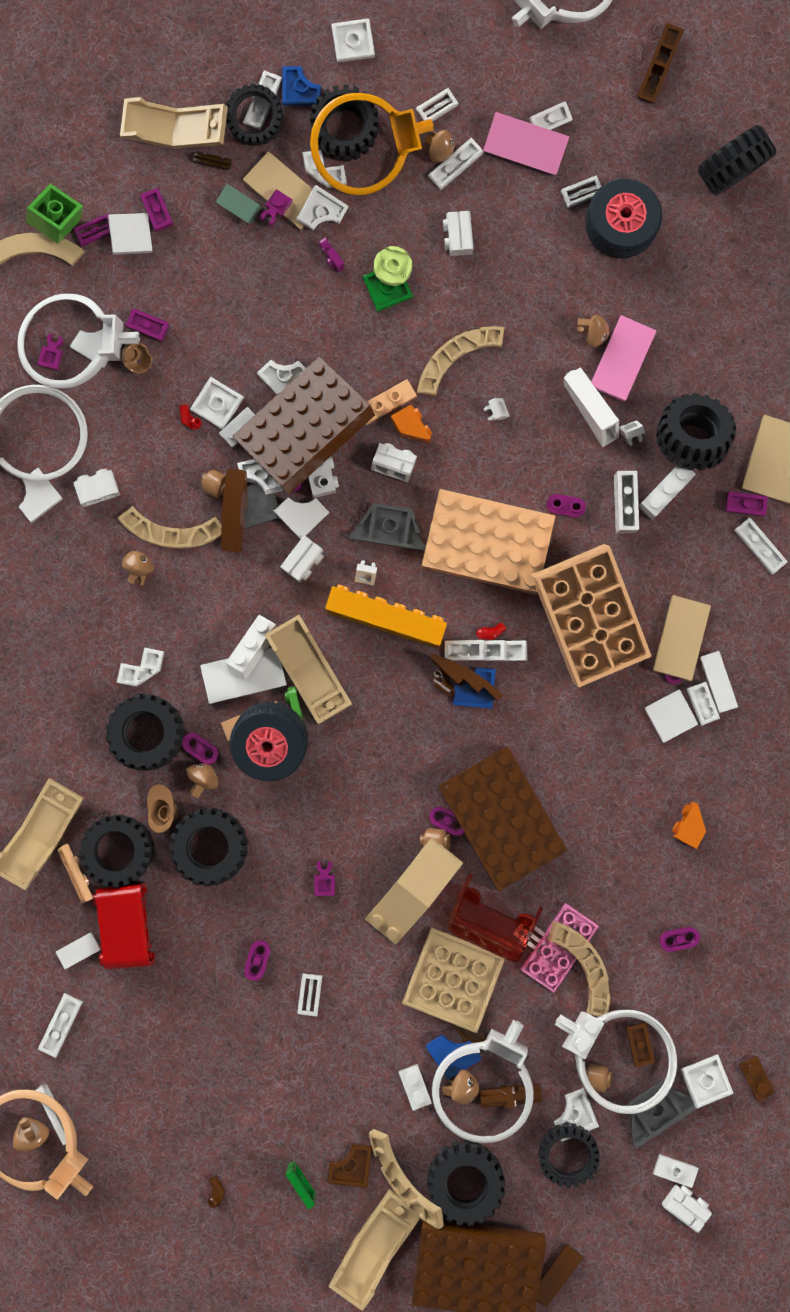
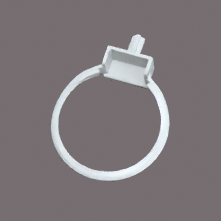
[512,0,612,29]
[17,294,140,389]
[0,385,88,481]
[555,1010,677,1114]
[432,1020,533,1143]

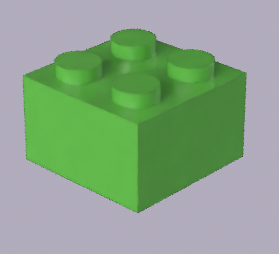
[26,183,83,244]

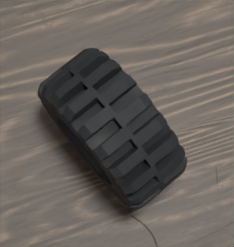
[698,125,776,196]
[656,393,736,471]
[105,694,185,771]
[169,809,249,886]
[427,1140,505,1227]

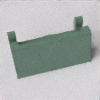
[216,184,262,224]

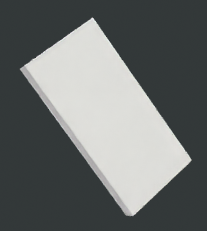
[200,648,287,704]

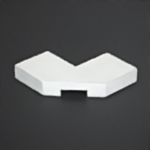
[302,150,347,188]
[117,648,164,687]

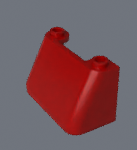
[92,882,155,970]

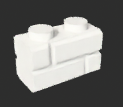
[443,211,473,256]
[371,443,417,483]
[280,536,324,583]
[662,1184,711,1233]

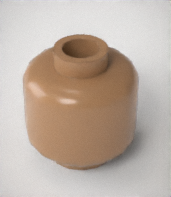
[201,469,226,499]
[420,828,450,850]
[586,1064,612,1092]

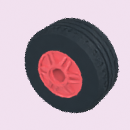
[585,178,662,259]
[229,702,308,782]

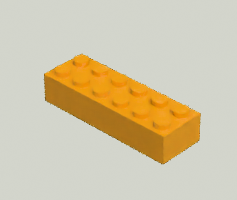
[325,585,447,649]

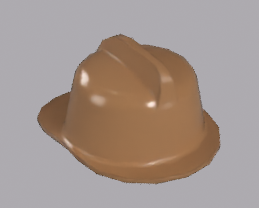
[147,784,179,833]

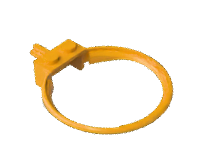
[310,93,434,195]

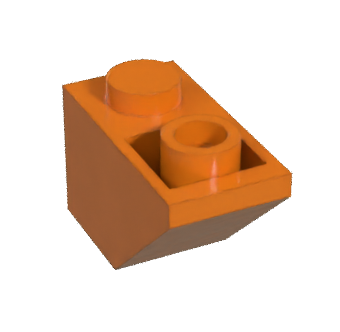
[391,405,432,443]
[672,802,706,849]

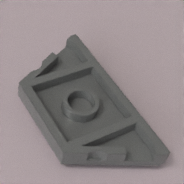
[349,503,425,551]
[628,1080,697,1149]

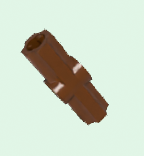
[479,1083,542,1108]

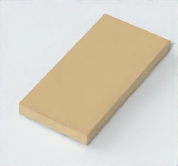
[243,151,313,231]
[653,595,711,682]

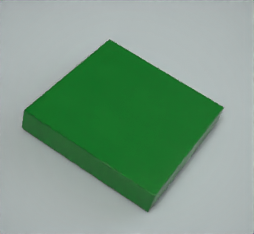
[362,271,413,313]
[286,1161,316,1210]

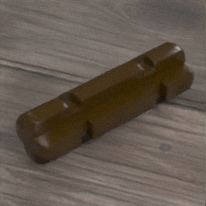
[193,151,232,170]

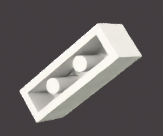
[638,466,696,520]
[614,471,639,534]
[226,615,277,680]

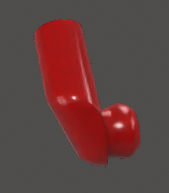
[179,405,202,430]
[476,623,506,641]

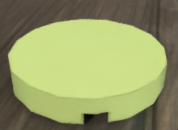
[374,246,412,286]

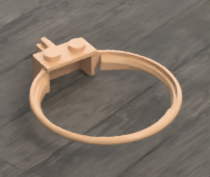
[0,1090,93,1200]

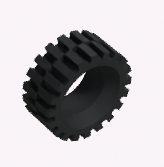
[310,84,378,162]
[79,815,154,887]

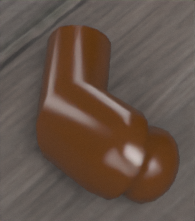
[433,669,455,697]
[207,1175,225,1208]

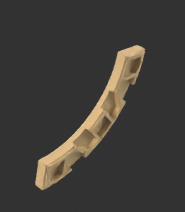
[0,233,85,266]
[417,326,505,396]
[118,506,222,549]
[548,920,610,1017]
[369,1129,444,1229]

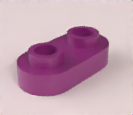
[546,494,586,518]
[182,733,219,764]
[429,807,464,835]
[659,927,700,952]
[244,940,270,981]

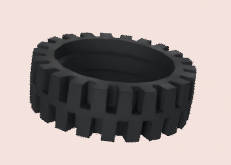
[226,83,284,146]
[539,1123,600,1188]

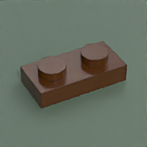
[625,1022,655,1067]
[738,1055,776,1102]

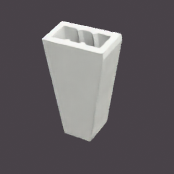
[564,367,619,447]

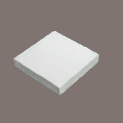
[331,19,375,63]
[108,213,152,255]
[190,377,244,430]
[644,689,698,743]
[680,1055,734,1108]

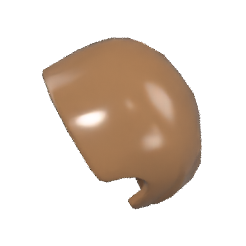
[121,343,153,374]

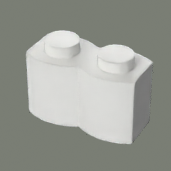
[73,469,120,507]

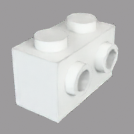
[309,457,339,498]

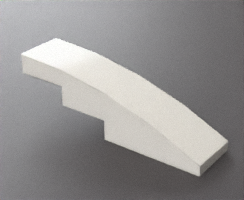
[445,640,527,661]

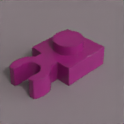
[261,189,293,227]
[319,238,344,273]
[37,334,63,371]
[314,861,335,896]

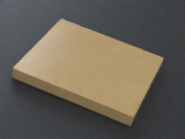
[741,415,790,505]
[402,927,506,1033]

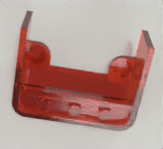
[447,873,543,962]

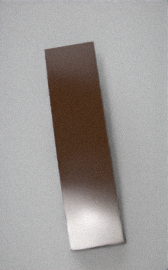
[637,23,685,104]
[221,468,248,553]
[430,653,503,702]

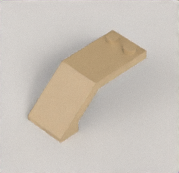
[120,97,228,149]
[265,615,353,725]
[0,778,84,890]
[365,838,463,944]
[329,1189,420,1311]

